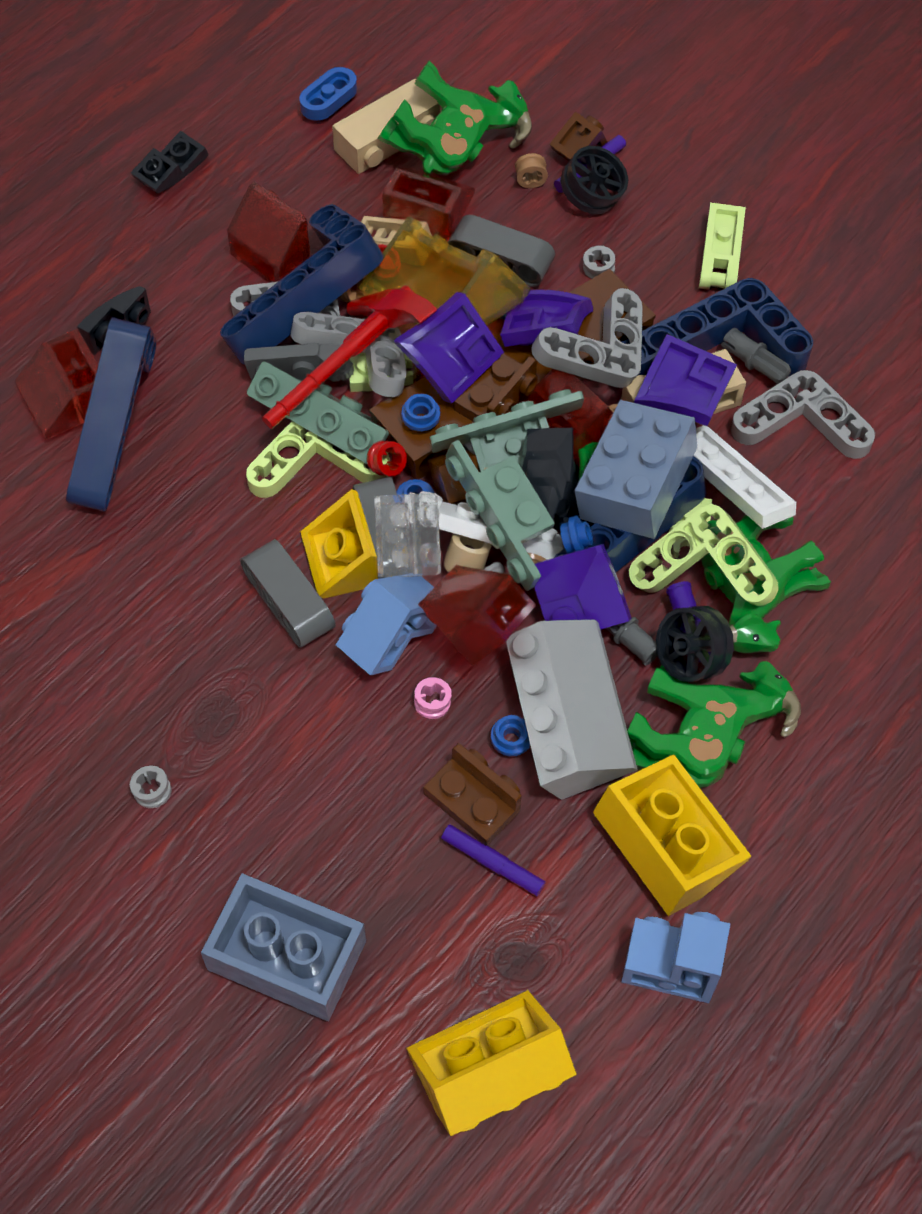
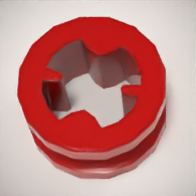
[367,441,407,476]

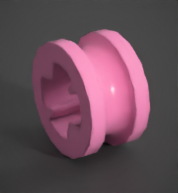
[414,677,452,719]

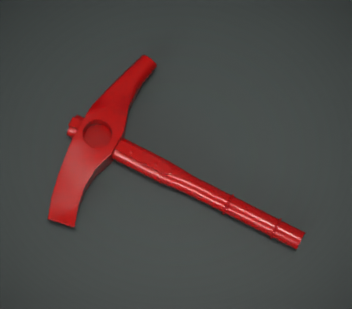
[262,285,437,429]

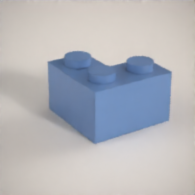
[336,573,451,675]
[621,912,730,1003]

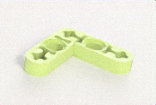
[246,421,390,498]
[629,504,778,606]

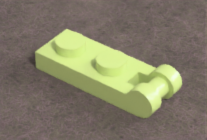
[699,202,746,290]

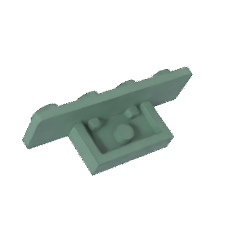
[247,361,389,464]
[430,389,584,472]
[445,440,555,591]

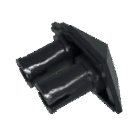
[520,428,575,519]

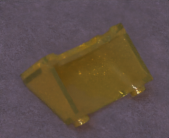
[358,216,531,326]

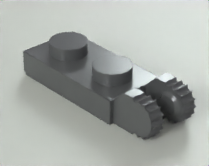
[244,343,354,382]

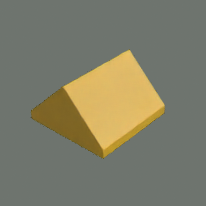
[300,489,378,599]

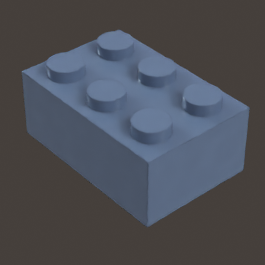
[575,400,697,539]
[201,873,366,1022]

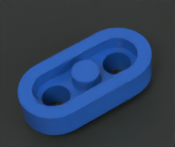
[299,67,357,120]

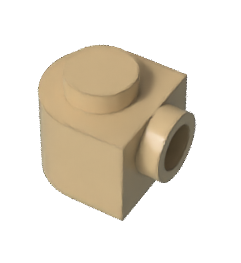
[444,533,491,581]

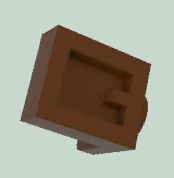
[549,112,608,161]

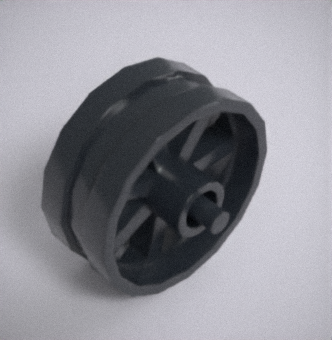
[560,146,629,214]
[656,606,734,682]

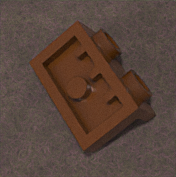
[454,354,538,421]
[423,743,522,846]

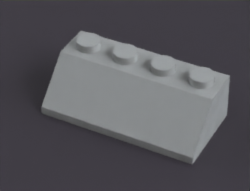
[505,620,638,800]

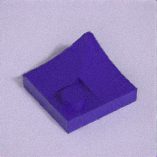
[500,290,594,347]
[394,292,504,404]
[634,334,737,426]
[534,544,632,630]

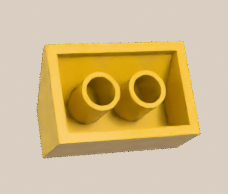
[593,754,752,916]
[406,990,577,1136]

